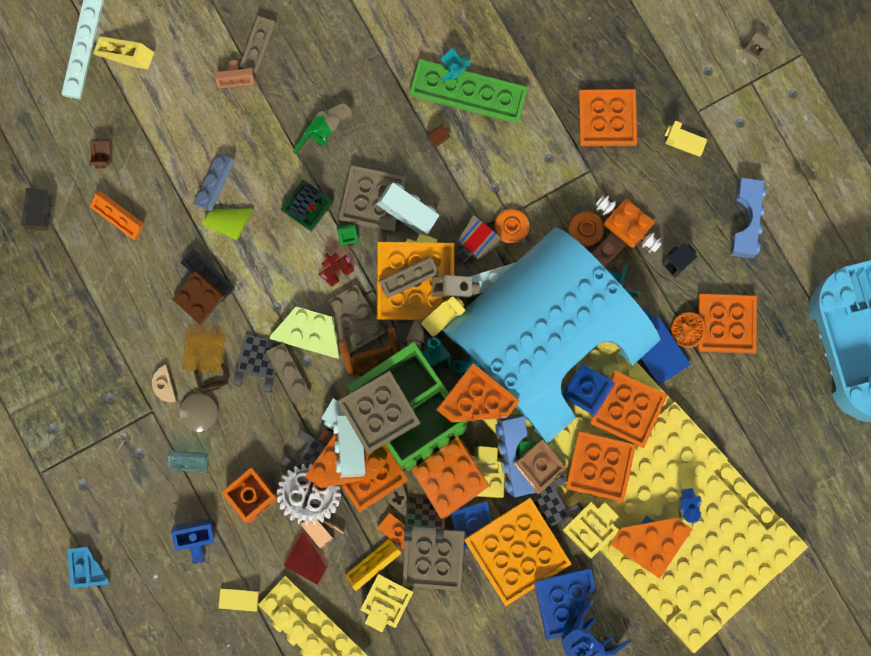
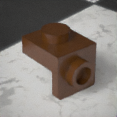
[89,139,112,168]

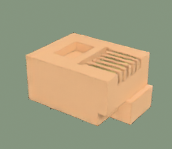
[301,519,344,548]

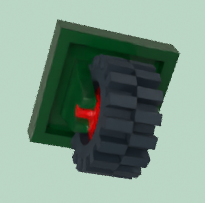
[280,180,334,233]

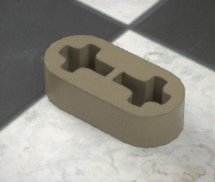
[388,485,407,508]

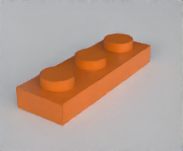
[90,191,144,240]

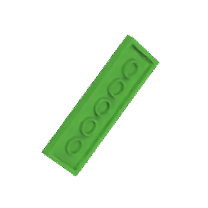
[409,59,528,124]

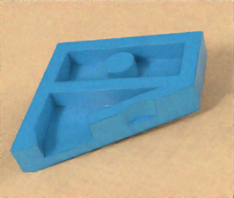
[67,547,109,589]

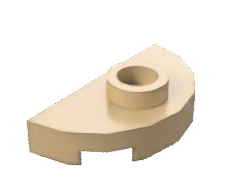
[152,365,177,403]

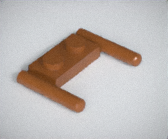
[338,327,401,376]

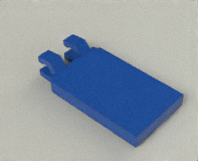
[640,307,691,386]

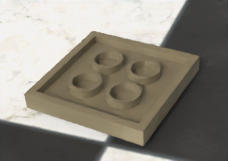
[338,165,406,233]
[311,284,386,363]
[337,371,420,454]
[403,529,465,591]

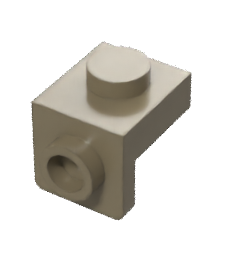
[741,31,773,65]

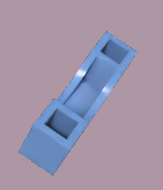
[730,178,766,258]
[495,414,536,497]

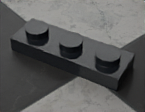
[180,249,236,302]

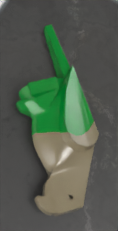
[293,103,353,154]

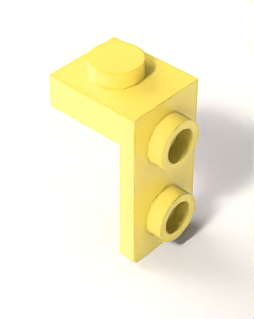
[665,121,707,157]
[421,296,466,337]

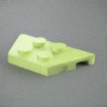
[269,307,341,359]

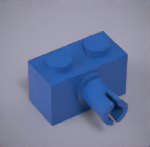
[171,518,214,564]

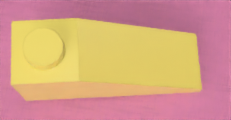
[93,36,154,70]

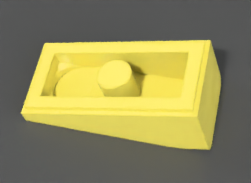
[219,589,260,611]

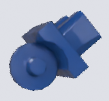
[678,488,702,524]

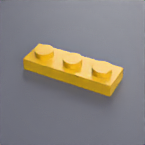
[344,539,401,591]

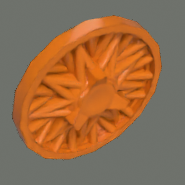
[494,209,530,244]
[569,212,605,247]
[671,312,706,348]

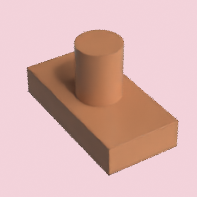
[215,60,255,89]
[592,232,627,268]

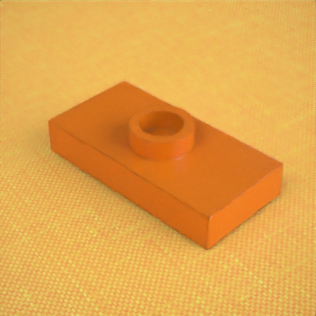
[378,513,405,550]

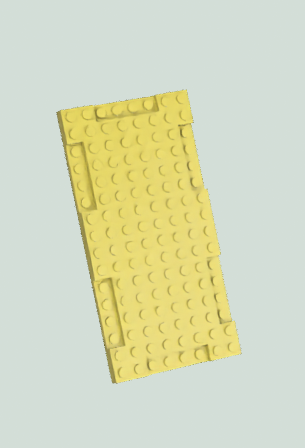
[483,342,808,653]

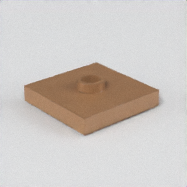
[513,438,567,494]

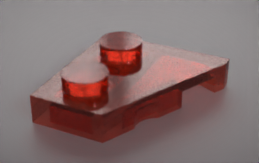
[284,533,327,585]

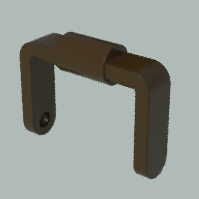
[194,363,229,391]

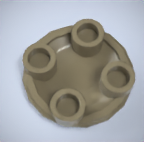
[179,393,218,432]

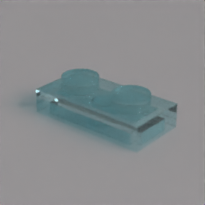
[168,450,208,473]

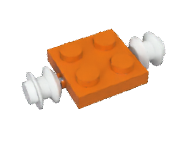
[596,196,662,253]

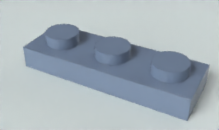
[193,154,235,211]

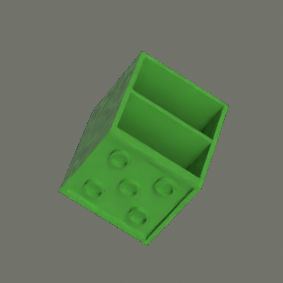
[347,342,468,472]

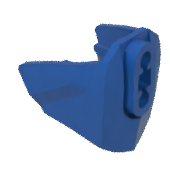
[562,599,631,656]

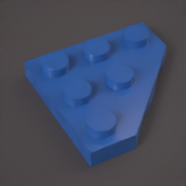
[534,567,595,640]

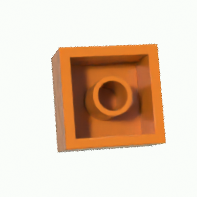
[221,467,278,524]

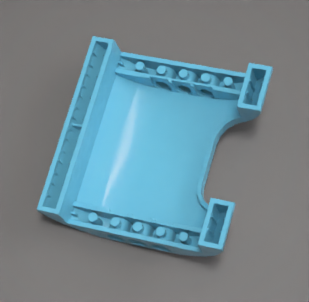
[442,227,660,444]

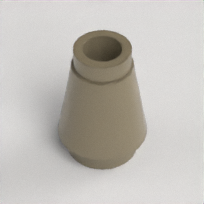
[405,320,425,350]

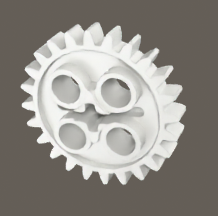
[277,464,341,526]

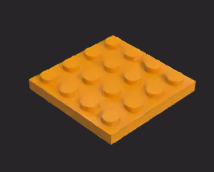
[377,242,454,320]
[464,497,571,606]

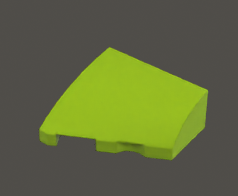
[202,208,254,241]

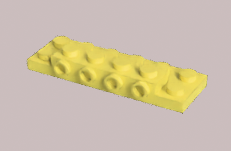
[258,576,368,656]

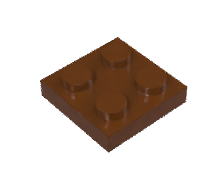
[172,270,225,325]

